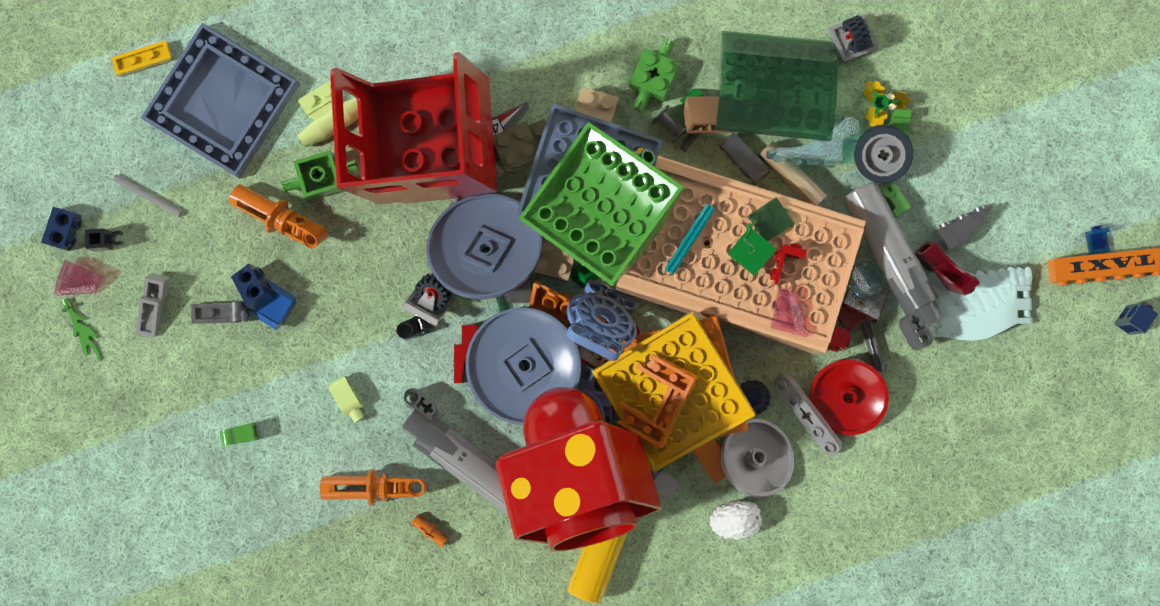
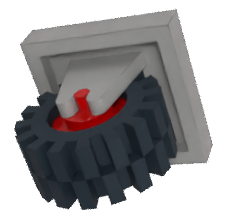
[828,14,879,64]
[402,273,453,326]

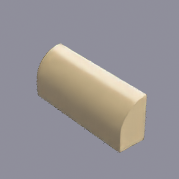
[759,141,827,206]

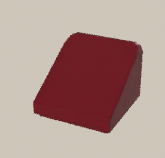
[837,304,865,331]

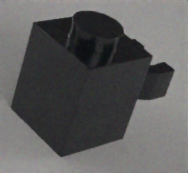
[84,228,124,252]

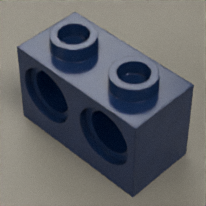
[41,207,82,251]
[231,263,275,311]
[1114,303,1158,335]

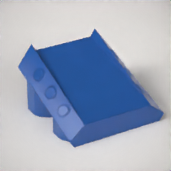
[248,279,296,330]

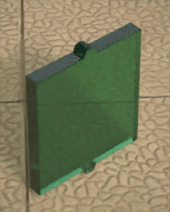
[747,197,794,241]

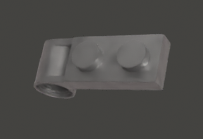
[191,302,248,324]

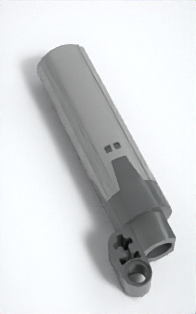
[844,182,944,351]
[402,388,508,516]

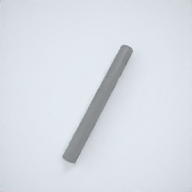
[113,174,183,217]

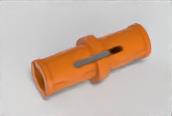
[411,514,449,548]

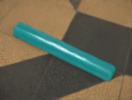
[665,204,715,274]

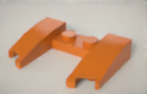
[618,354,699,448]

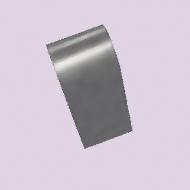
[719,133,770,186]

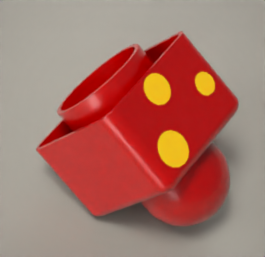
[496,387,662,552]

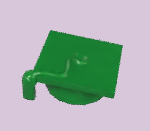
[727,223,776,276]

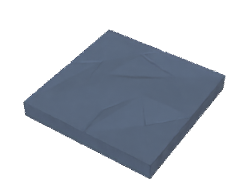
[141,23,300,179]

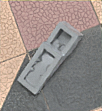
[136,273,170,337]

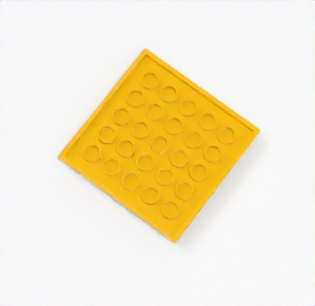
[592,311,756,472]

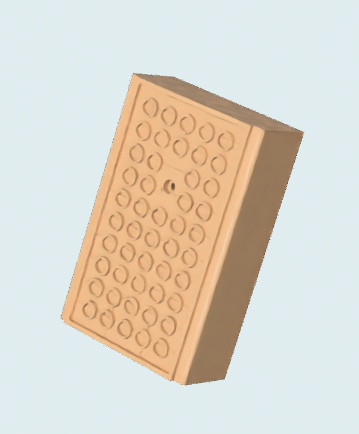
[616,156,866,355]

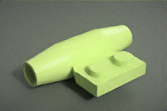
[297,80,358,148]

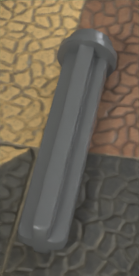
[861,313,887,372]

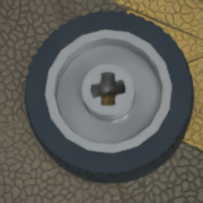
[854,124,914,183]

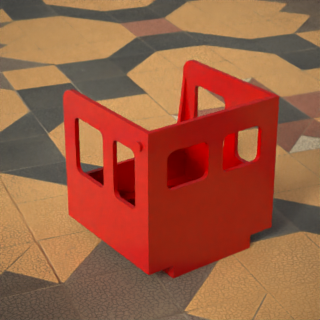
[330,52,497,204]

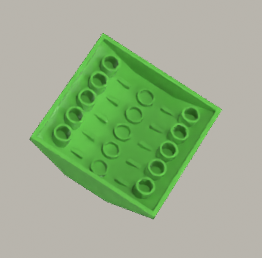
[518,122,684,286]

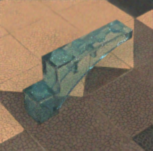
[766,116,859,167]

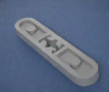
[774,373,842,456]

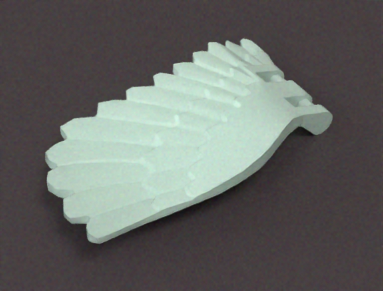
[915,267,1033,341]

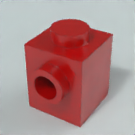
[827,326,851,352]

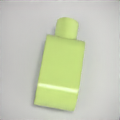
[328,375,364,423]

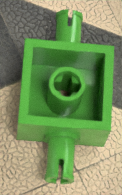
[628,38,679,112]
[281,150,359,201]

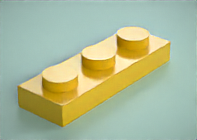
[111,40,173,77]

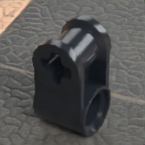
[396,316,435,340]

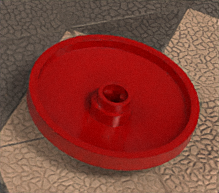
[810,358,889,435]

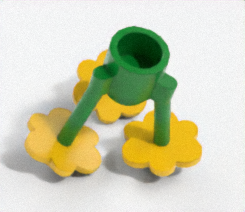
[863,81,911,127]

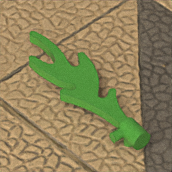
[61,298,101,361]

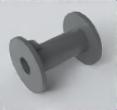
[651,105,687,144]

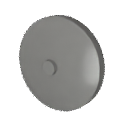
[721,419,794,497]

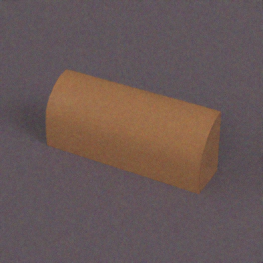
[684,96,765,133]

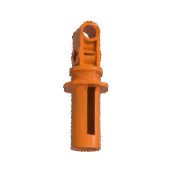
[229,184,328,249]
[320,469,428,506]

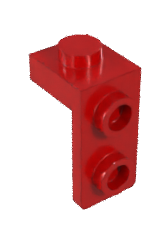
[769,243,807,286]

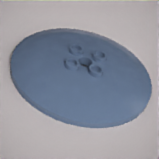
[426,194,543,299]
[466,307,581,424]

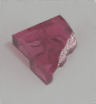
[54,260,104,296]
[770,289,808,337]

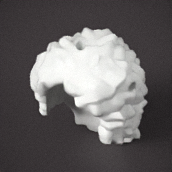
[710,500,762,540]

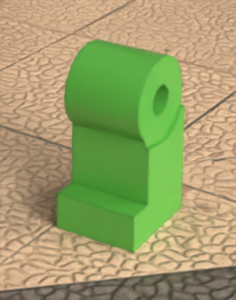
[890,109,912,137]
[879,182,911,218]
[219,423,259,446]

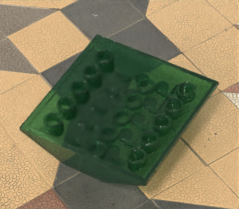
[716,31,838,141]

